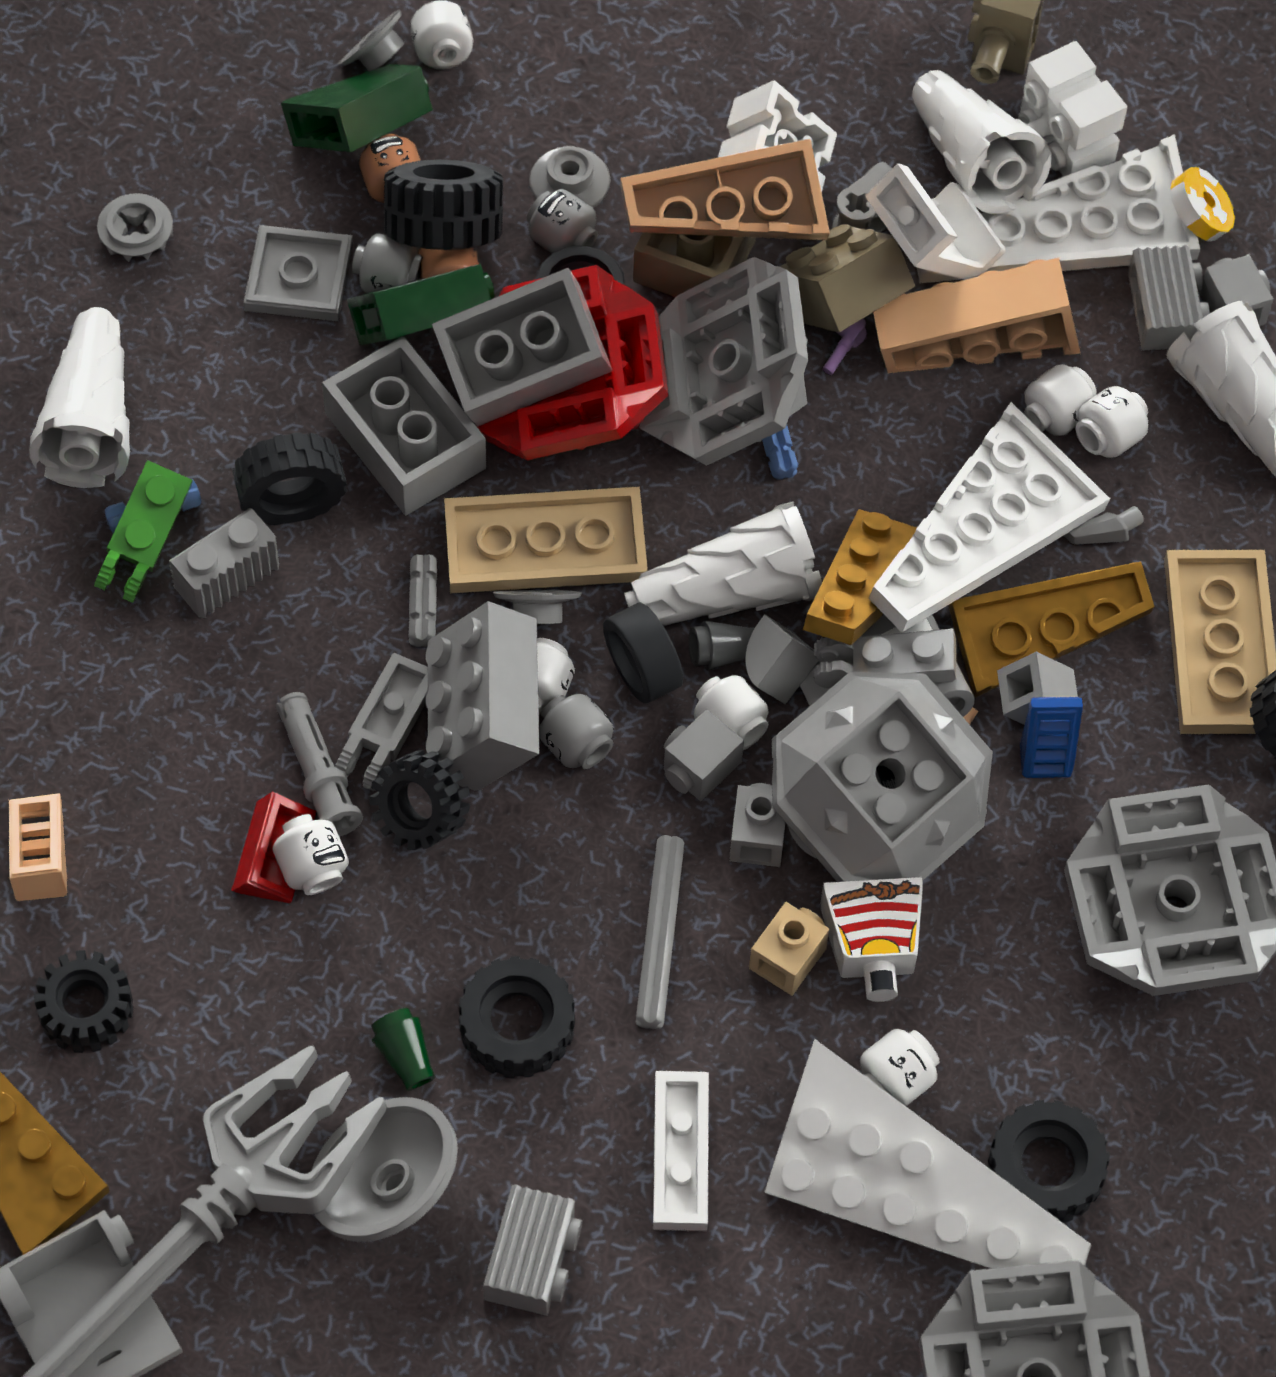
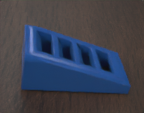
[1020,697,1083,778]

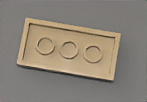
[444,487,648,593]
[1164,550,1276,734]

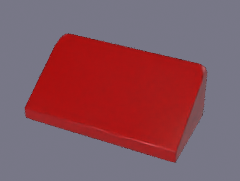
[231,791,316,903]

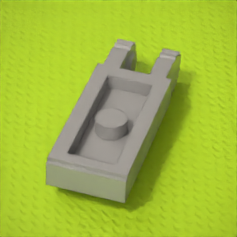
[813,629,956,688]
[336,653,428,791]

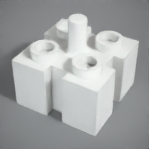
[1018,41,1127,177]
[718,80,837,192]

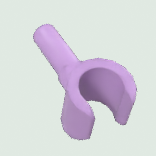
[822,319,867,375]

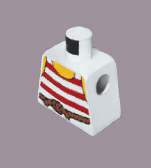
[821,877,923,1002]

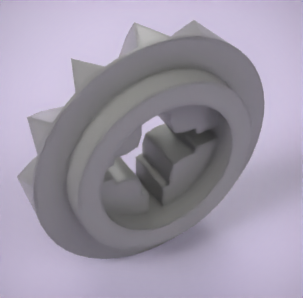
[97,194,173,262]

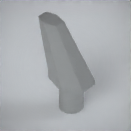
[1063,506,1144,545]

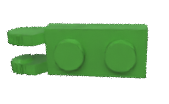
[94,460,193,603]

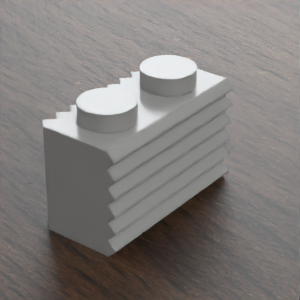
[1128,245,1210,351]
[168,508,279,618]
[483,1185,582,1316]

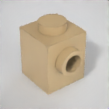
[749,902,829,996]

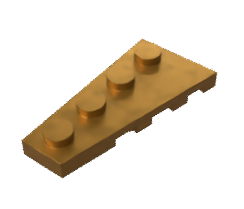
[803,509,917,645]
[949,561,1154,698]
[0,1072,110,1255]

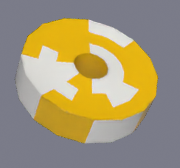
[1170,167,1235,241]

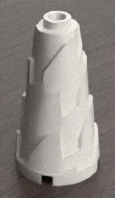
[912,70,1051,214]
[1166,301,1276,477]
[29,307,130,488]
[624,501,822,626]

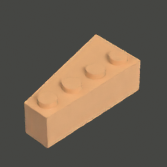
[620,139,830,240]
[873,257,1081,373]

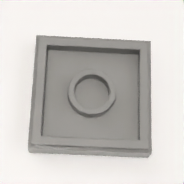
[244,225,353,321]

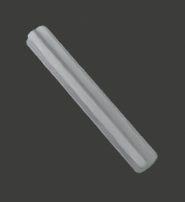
[636,835,684,1029]

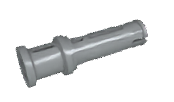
[276,692,363,837]

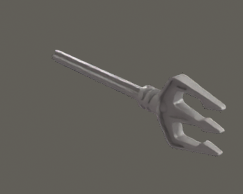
[22,1046,387,1377]

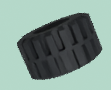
[384,160,503,250]

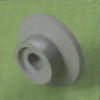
[338,9,404,71]
[529,146,610,208]
[493,590,582,624]

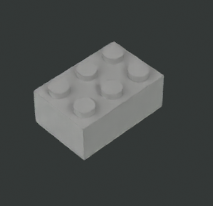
[432,268,613,427]
[322,336,486,516]
[426,601,539,790]

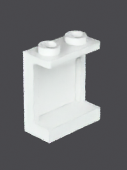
[865,163,1005,280]

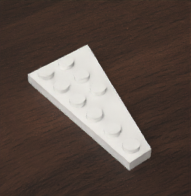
[917,135,1200,283]
[868,402,1110,633]
[765,1039,1091,1269]

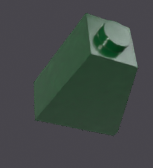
[280,64,433,152]
[347,264,494,345]

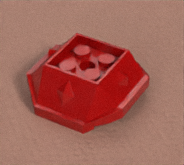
[476,265,669,460]

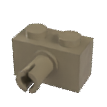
[967,0,1044,84]

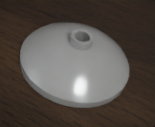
[312,1097,458,1242]

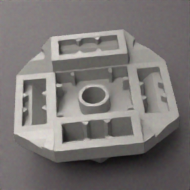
[640,257,808,466]
[772,671,993,882]
[1064,785,1276,996]
[919,1260,1150,1377]

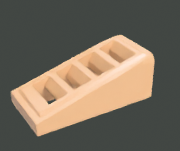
[9,793,67,901]

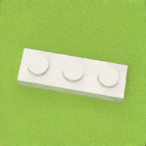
[653,1071,709,1231]

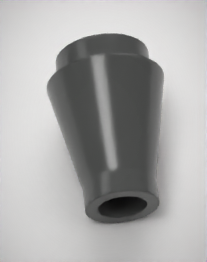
[688,621,755,671]

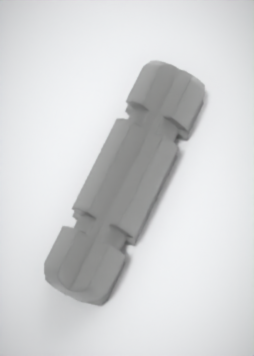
[408,554,437,647]

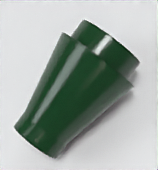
[371,1008,436,1091]

